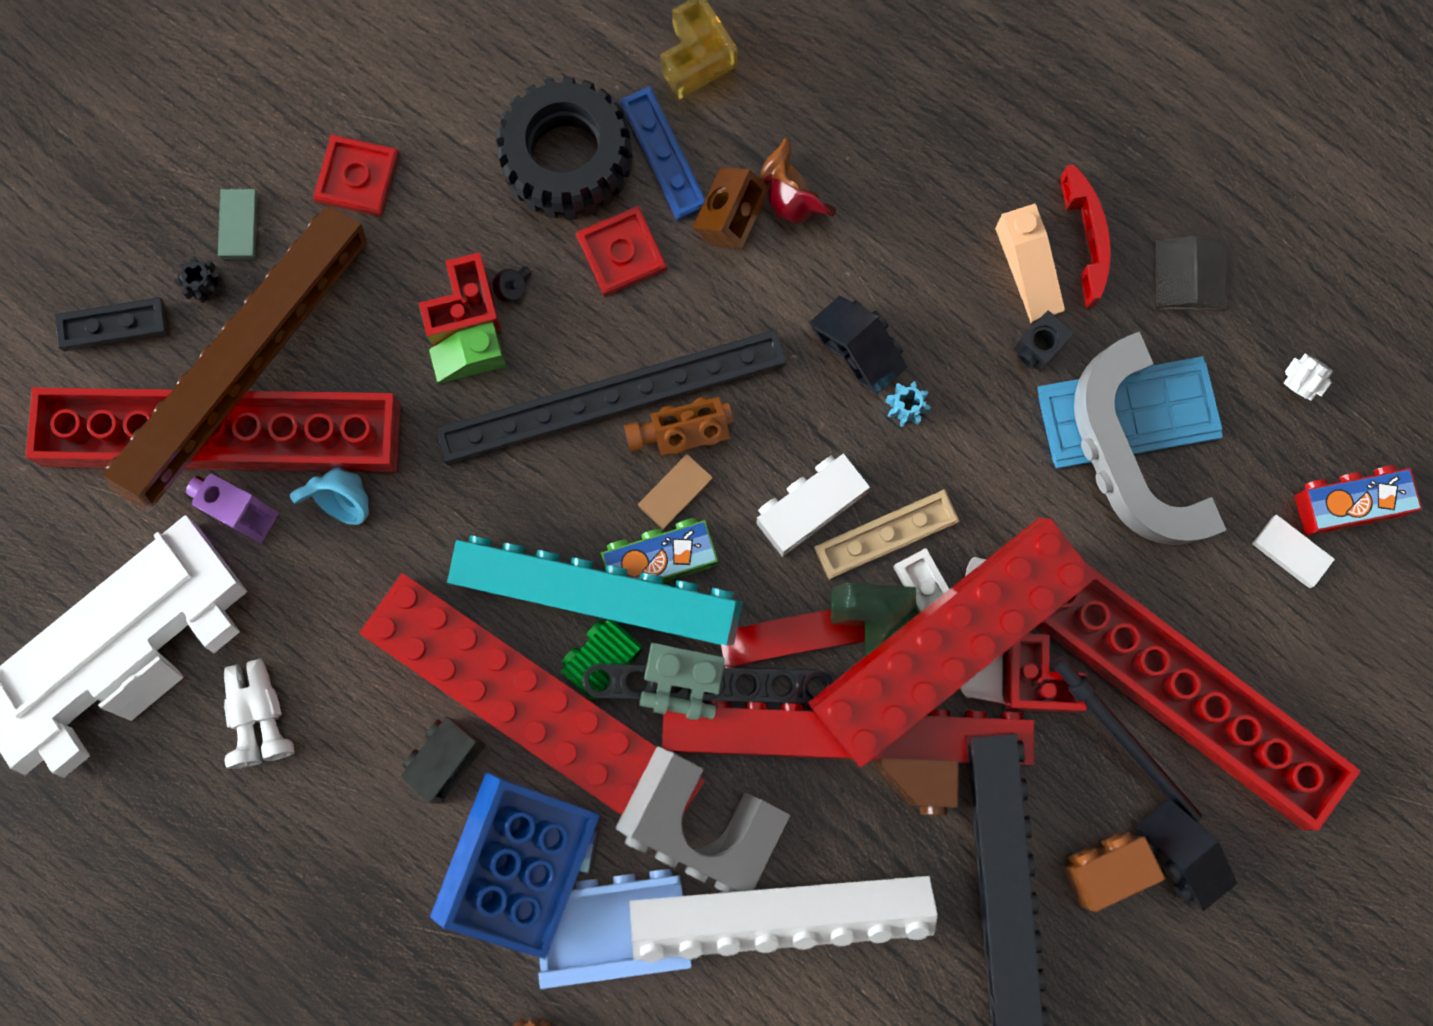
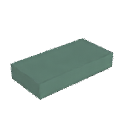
[218,189,258,260]

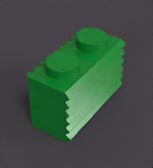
[560,619,644,703]

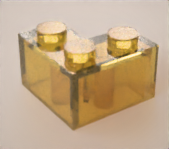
[660,0,738,100]

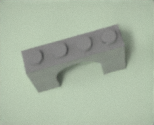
[616,746,790,893]

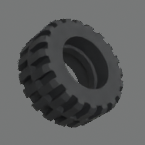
[496,77,632,219]

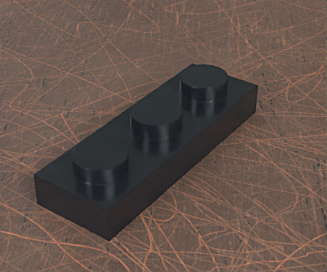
[55,297,168,352]

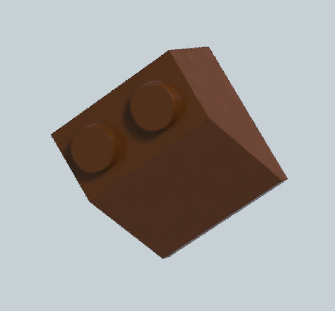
[875,758,958,815]

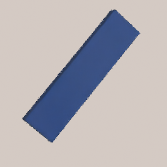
[619,86,706,222]

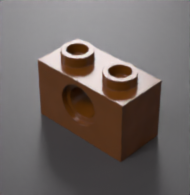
[692,167,770,249]

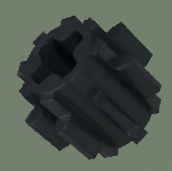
[175,256,223,303]

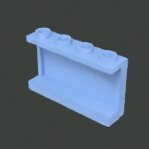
[539,869,692,989]

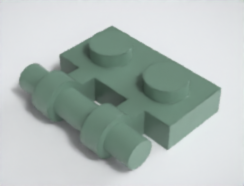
[640,643,726,721]

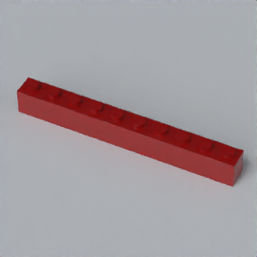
[662,701,1034,766]

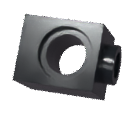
[1014,310,1075,372]

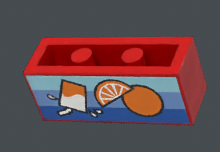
[1294,465,1422,537]

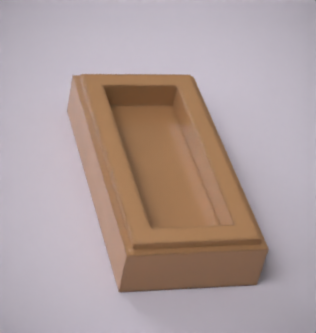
[638,454,713,531]

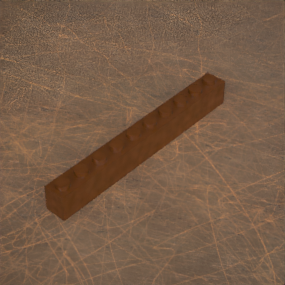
[102,205,367,512]

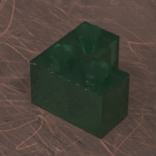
[831,583,916,657]

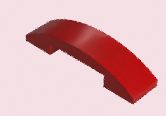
[1060,165,1111,309]
[721,606,867,667]

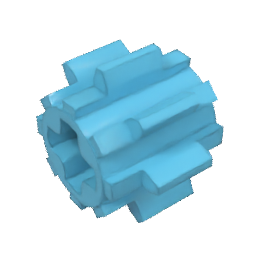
[886,381,931,427]

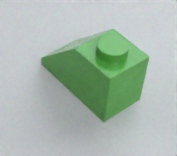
[429,322,506,384]

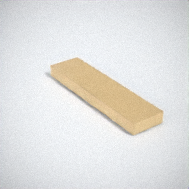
[814,489,960,580]

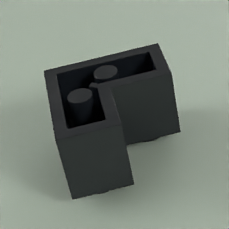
[809,295,908,395]
[1135,799,1238,912]

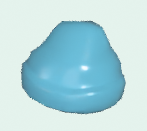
[290,467,369,525]

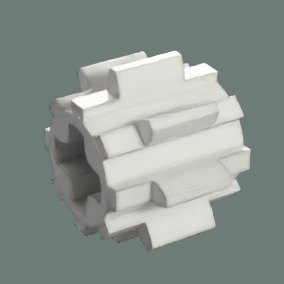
[1284,354,1333,401]

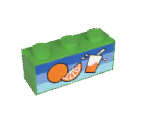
[601,518,718,583]

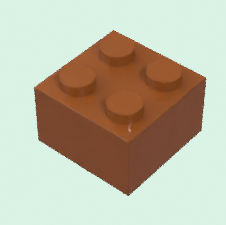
[1061,832,1165,912]

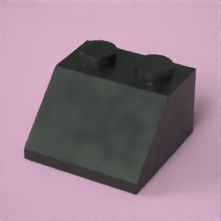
[400,717,486,804]

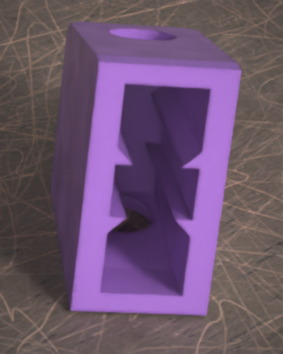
[186,474,279,544]

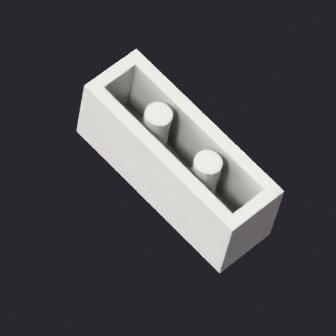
[756,453,870,557]

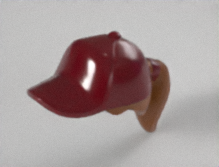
[760,138,836,224]

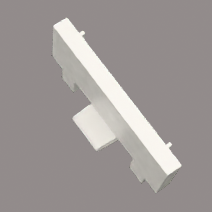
[0,515,247,778]

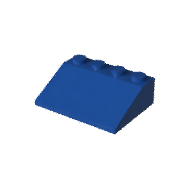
[430,772,600,960]

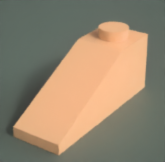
[995,204,1065,323]

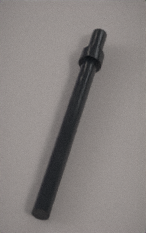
[1052,656,1202,822]

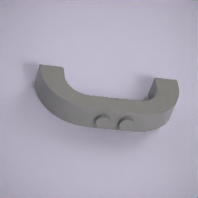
[1074,331,1226,545]

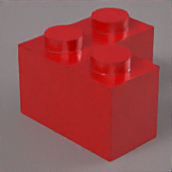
[419,252,502,347]
[1004,634,1087,713]

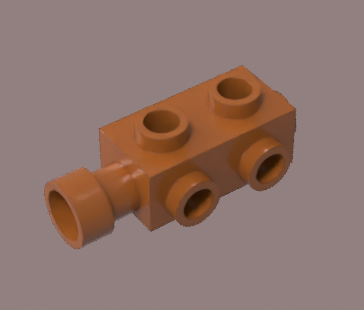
[624,397,734,456]

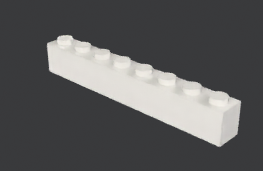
[629,876,938,962]

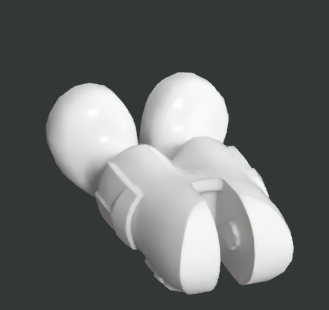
[224,658,295,769]

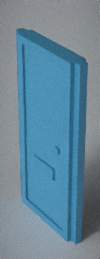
[1037,356,1223,469]

